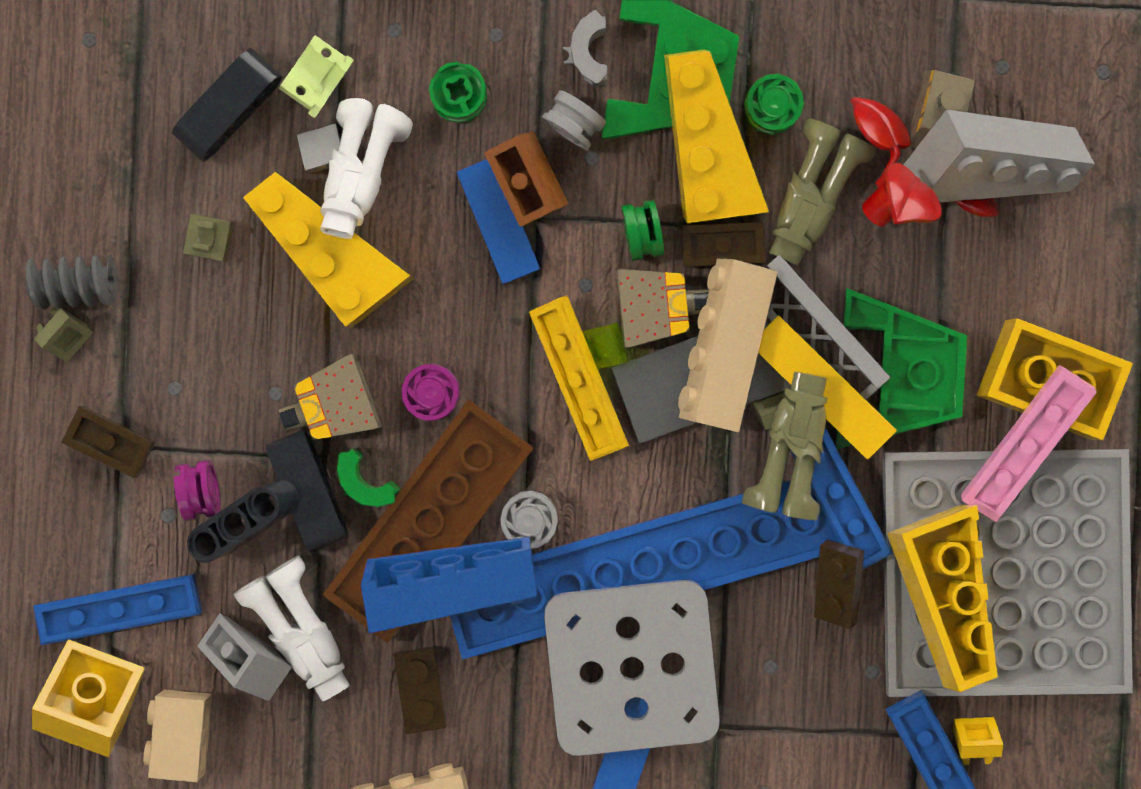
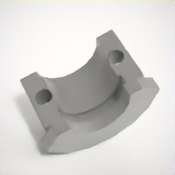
[563,10,607,86]

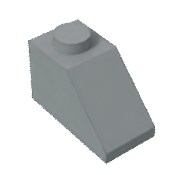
[197,613,292,701]

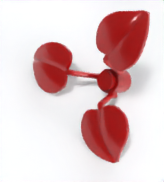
[849,97,1000,227]

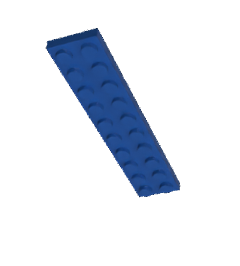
[450,479,839,660]

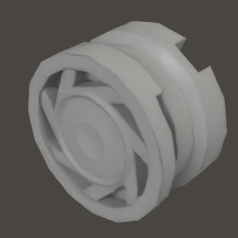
[541,90,606,150]
[501,490,558,549]

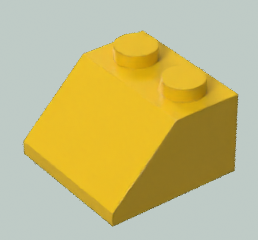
[32,639,144,757]

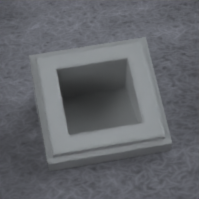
[297,124,341,174]

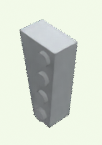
[904,110,1095,202]

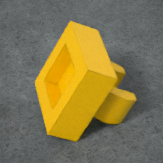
[953,717,1003,765]

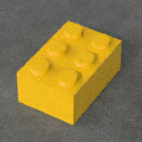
[976,318,1133,440]

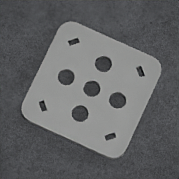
[544,580,720,756]

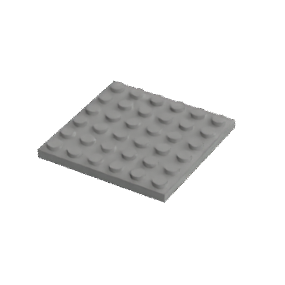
[882,449,1133,697]

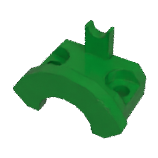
[337,448,401,507]

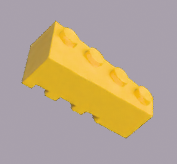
[664,50,769,223]
[243,172,414,328]
[887,505,998,692]

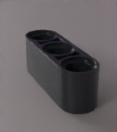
[172,48,282,162]
[266,429,349,553]
[187,479,299,563]

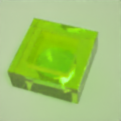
[582,322,628,369]

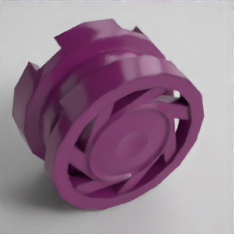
[402,364,460,421]
[174,460,221,521]

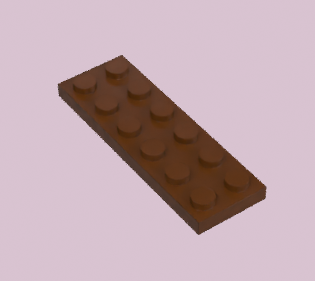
[323,399,534,644]

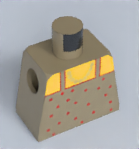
[909,70,975,148]
[617,269,709,348]
[279,354,382,440]

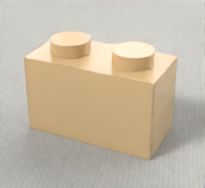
[143,690,212,782]

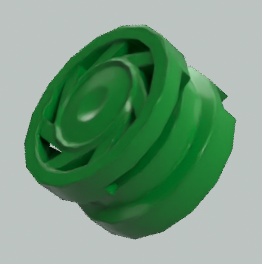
[429,61,488,124]
[744,74,804,135]
[621,199,664,261]

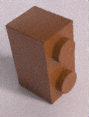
[484,131,569,227]

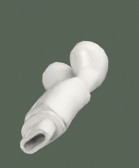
[320,98,413,239]
[233,555,350,702]

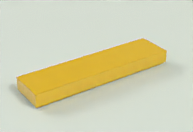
[529,295,629,461]
[758,315,897,460]

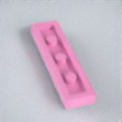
[961,365,1097,522]

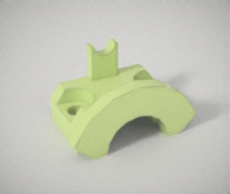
[279,35,354,118]

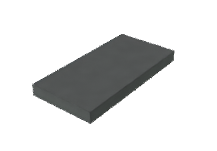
[611,320,791,444]

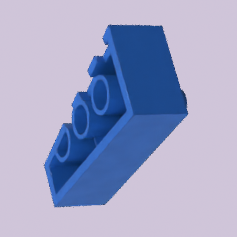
[361,537,537,633]

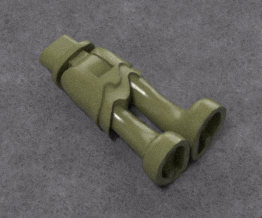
[769,118,877,266]
[742,371,828,520]

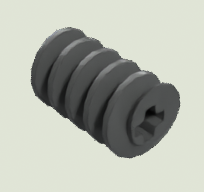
[25,255,118,310]

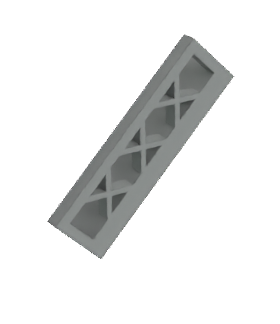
[767,255,890,400]

